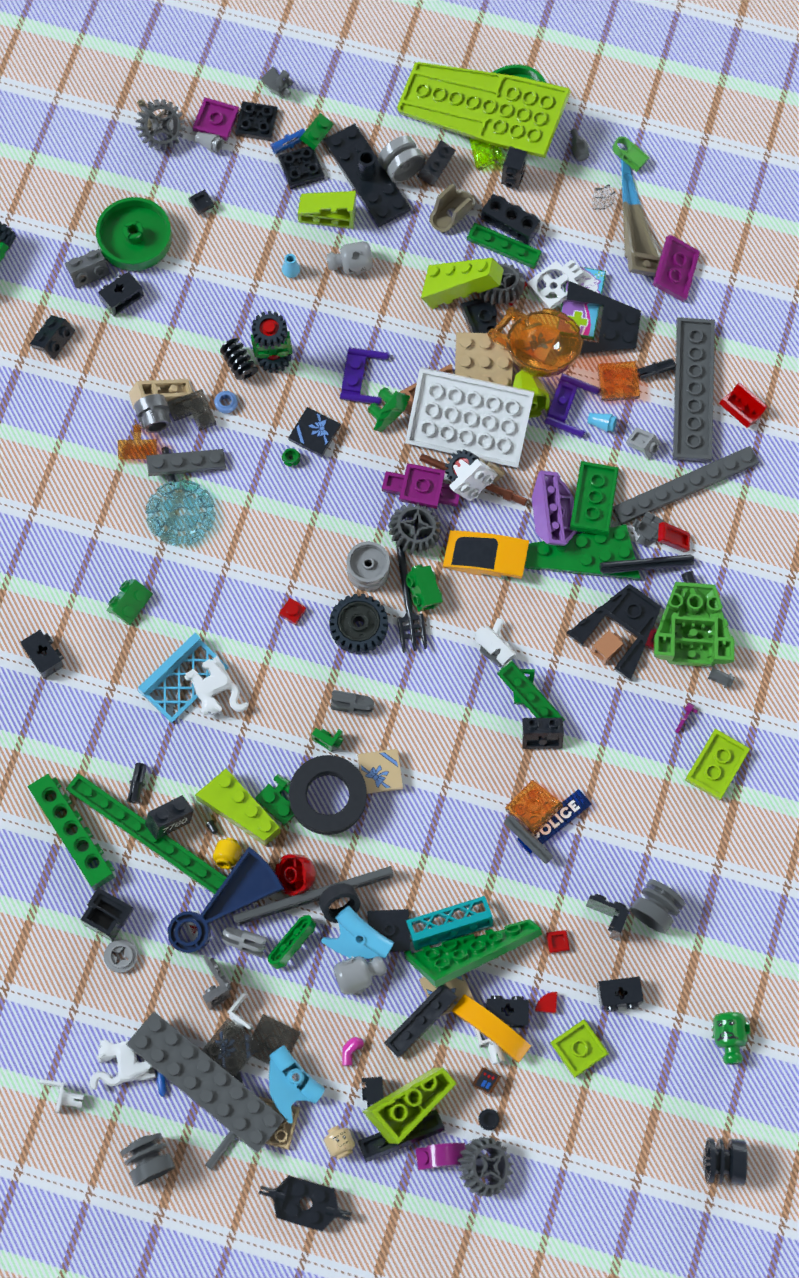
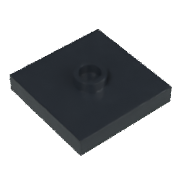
[367,909,411,952]

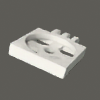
[527,260,585,311]

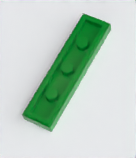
[467,222,542,269]
[497,660,565,721]

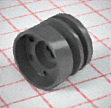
[630,879,686,934]
[120,1133,176,1187]

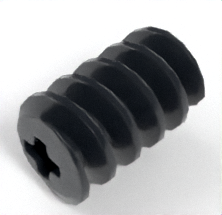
[220,338,258,380]

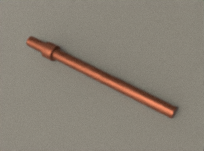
[419,454,528,506]

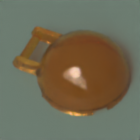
[488,307,583,377]

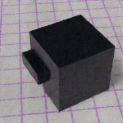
[80,887,134,942]

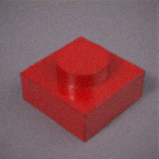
[279,598,306,626]

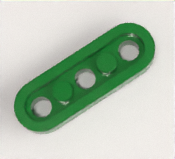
[268,915,316,969]

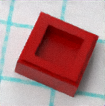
[546,930,570,954]

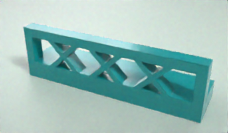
[406,896,494,951]

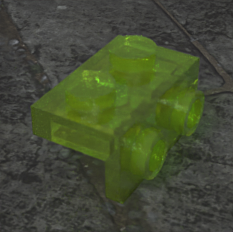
[468,137,503,171]

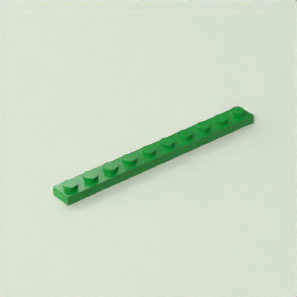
[66,773,227,895]

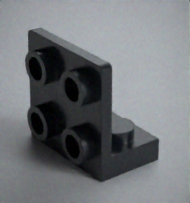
[586,894,630,941]

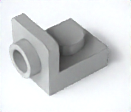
[626,427,660,459]

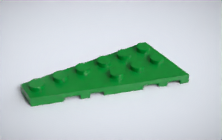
[524,524,640,581]

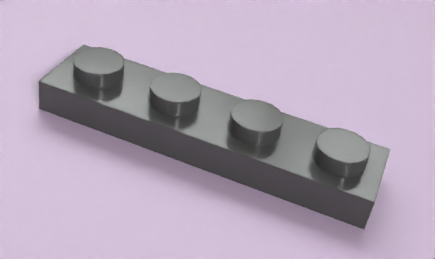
[146,449,226,476]

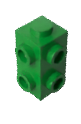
[406,565,443,612]

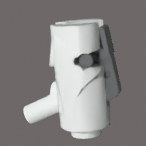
[475,618,516,667]

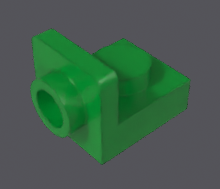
[311,728,344,752]

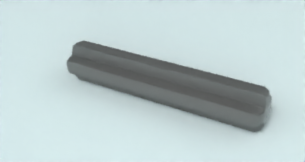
[504,815,553,864]

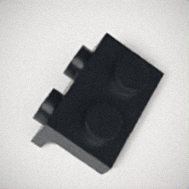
[30,315,75,359]

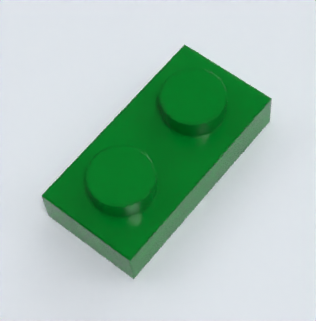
[300,113,334,150]

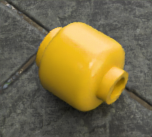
[212,838,242,870]

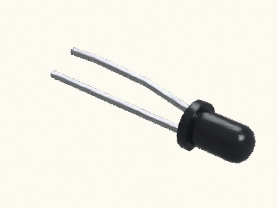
[188,793,218,835]

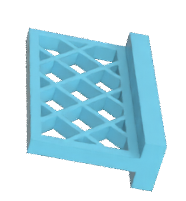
[138,633,229,724]

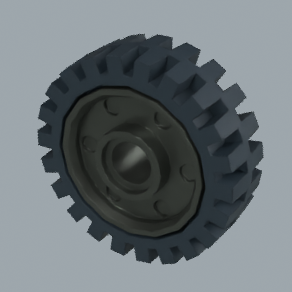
[329,594,388,654]

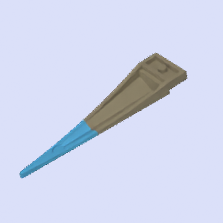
[621,148,661,277]

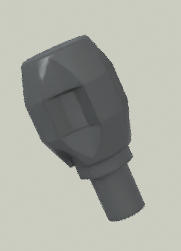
[570,129,589,161]

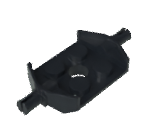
[259,1175,352,1232]

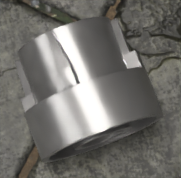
[134,394,171,433]

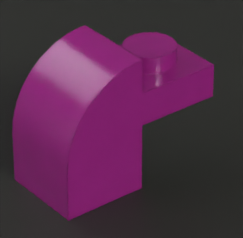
[416,1143,466,1170]

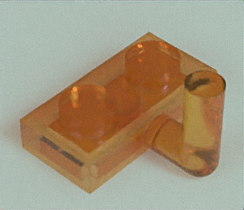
[118,423,158,459]

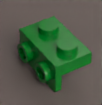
[106,579,153,625]

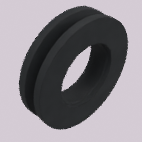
[289,755,367,835]

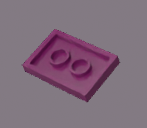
[653,234,700,302]

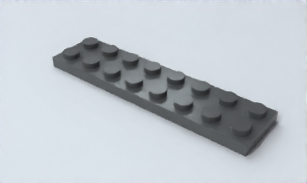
[672,317,715,462]
[126,1012,285,1154]

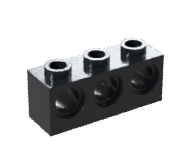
[481,194,541,245]

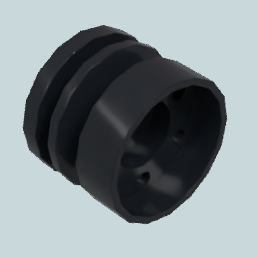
[703,1138,748,1186]

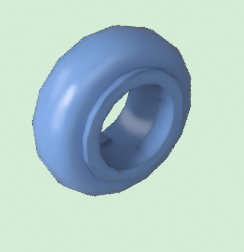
[214,391,238,413]

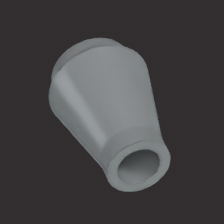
[195,132,223,153]

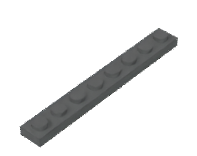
[613,446,759,525]

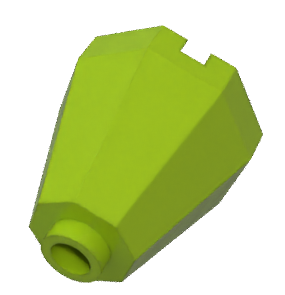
[513,369,550,418]

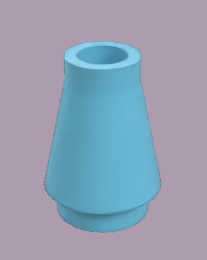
[282,254,300,278]
[587,412,617,432]

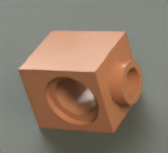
[591,630,624,665]

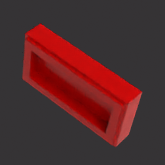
[658,522,690,553]

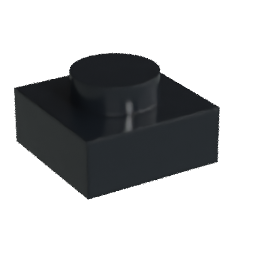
[189,189,214,215]

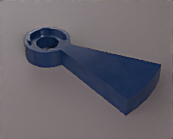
[167,847,284,954]

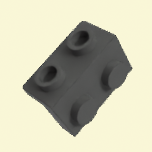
[64,249,110,288]

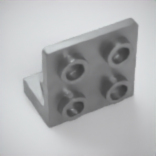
[202,955,232,1010]

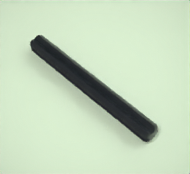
[599,554,694,574]

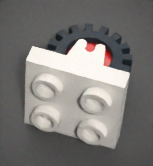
[445,450,498,501]

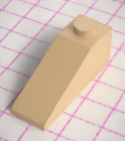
[129,379,194,409]

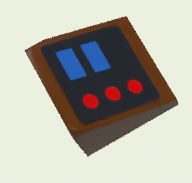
[472,1067,501,1096]

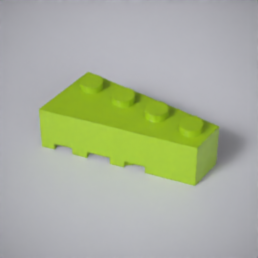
[421,258,504,309]
[195,768,281,846]
[362,1068,457,1144]

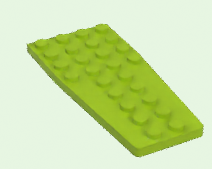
[397,62,571,158]

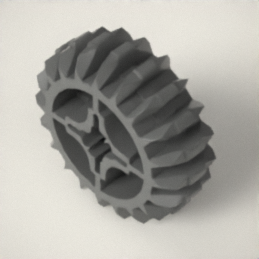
[136,99,185,150]
[476,261,525,307]
[388,503,441,554]
[457,1137,513,1197]

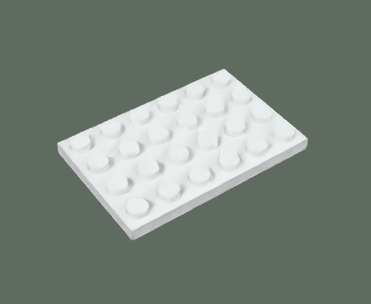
[405,367,534,468]

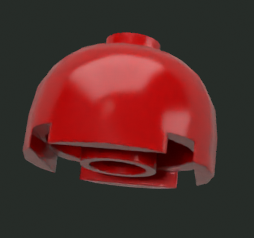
[275,854,316,896]

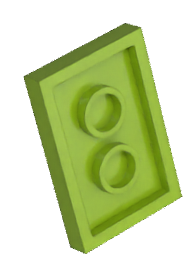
[685,729,750,801]

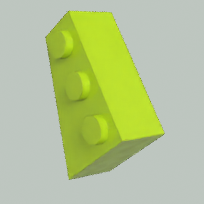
[297,191,356,229]

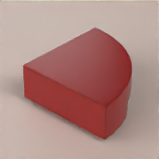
[535,992,557,1014]

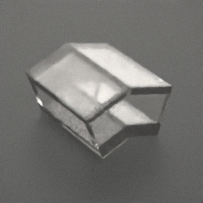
[593,184,616,210]

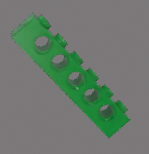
[27,773,115,891]

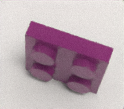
[192,97,239,141]
[399,463,445,509]

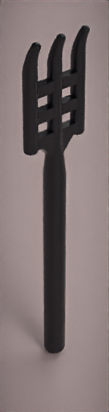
[395,541,427,653]

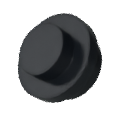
[478,1109,500,1131]

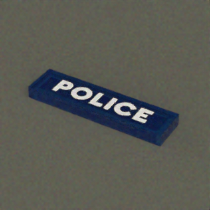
[517,789,592,856]

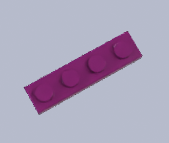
[382,471,460,507]

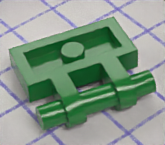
[255,774,294,827]

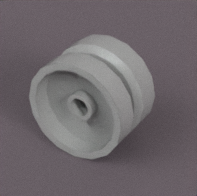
[378,135,426,183]
[346,541,390,591]

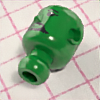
[711,1012,750,1065]

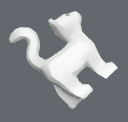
[184,656,248,716]
[89,1040,156,1090]

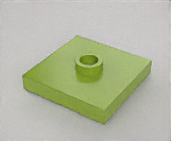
[550,1019,609,1078]

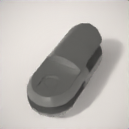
[330,690,374,715]

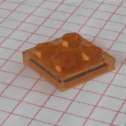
[597,361,640,402]
[505,780,563,835]

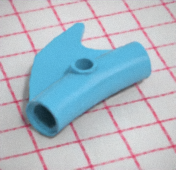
[321,906,394,959]
[269,1045,325,1123]

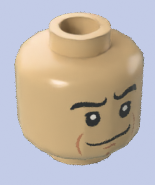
[324,1125,355,1160]

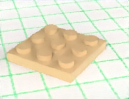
[455,332,514,387]

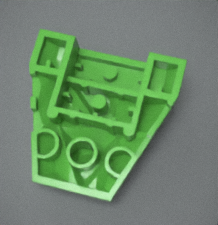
[654,582,734,667]

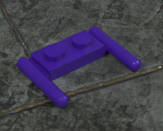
[340,347,390,405]
[544,373,600,438]

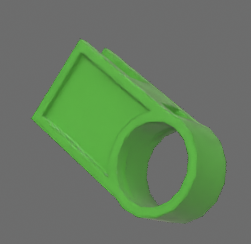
[612,136,650,172]

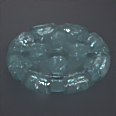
[145,480,216,546]

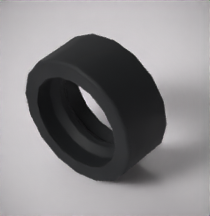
[319,883,361,923]

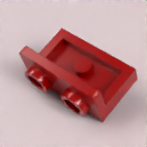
[719,382,767,428]

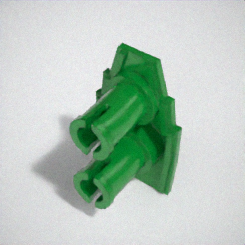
[368,387,410,432]

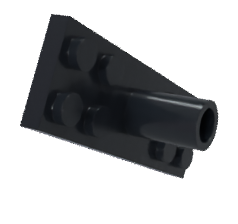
[323,123,411,228]

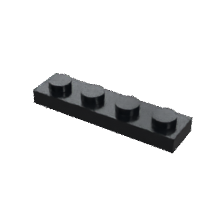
[384,984,458,1058]
[358,1109,445,1163]

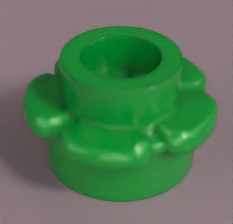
[281,448,301,467]

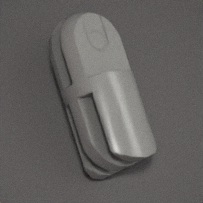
[222,927,267,958]

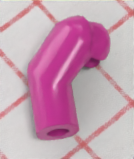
[342,1037,364,1066]

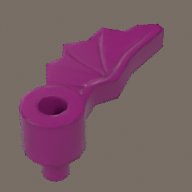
[675,702,698,734]

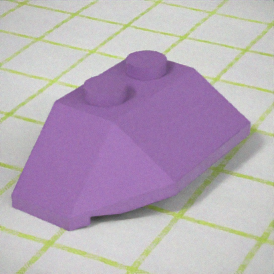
[532,470,577,546]

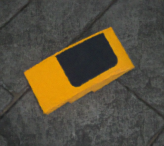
[442,530,529,579]

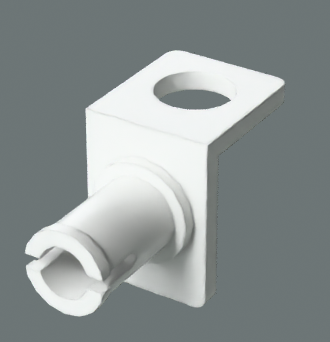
[223,993,254,1041]
[473,1027,505,1065]
[39,1079,84,1113]

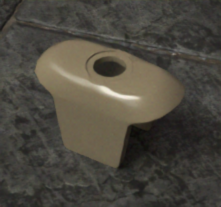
[429,183,476,232]

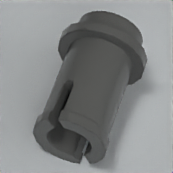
[708,667,735,688]

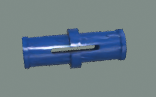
[270,128,305,155]

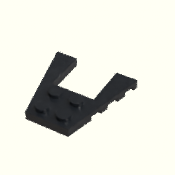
[558,281,641,357]
[566,584,661,681]

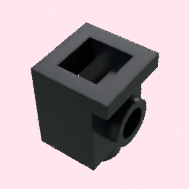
[361,1077,384,1108]

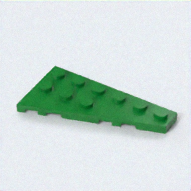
[404,919,542,988]

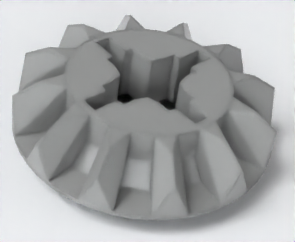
[104,939,138,973]

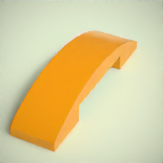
[452,994,531,1063]

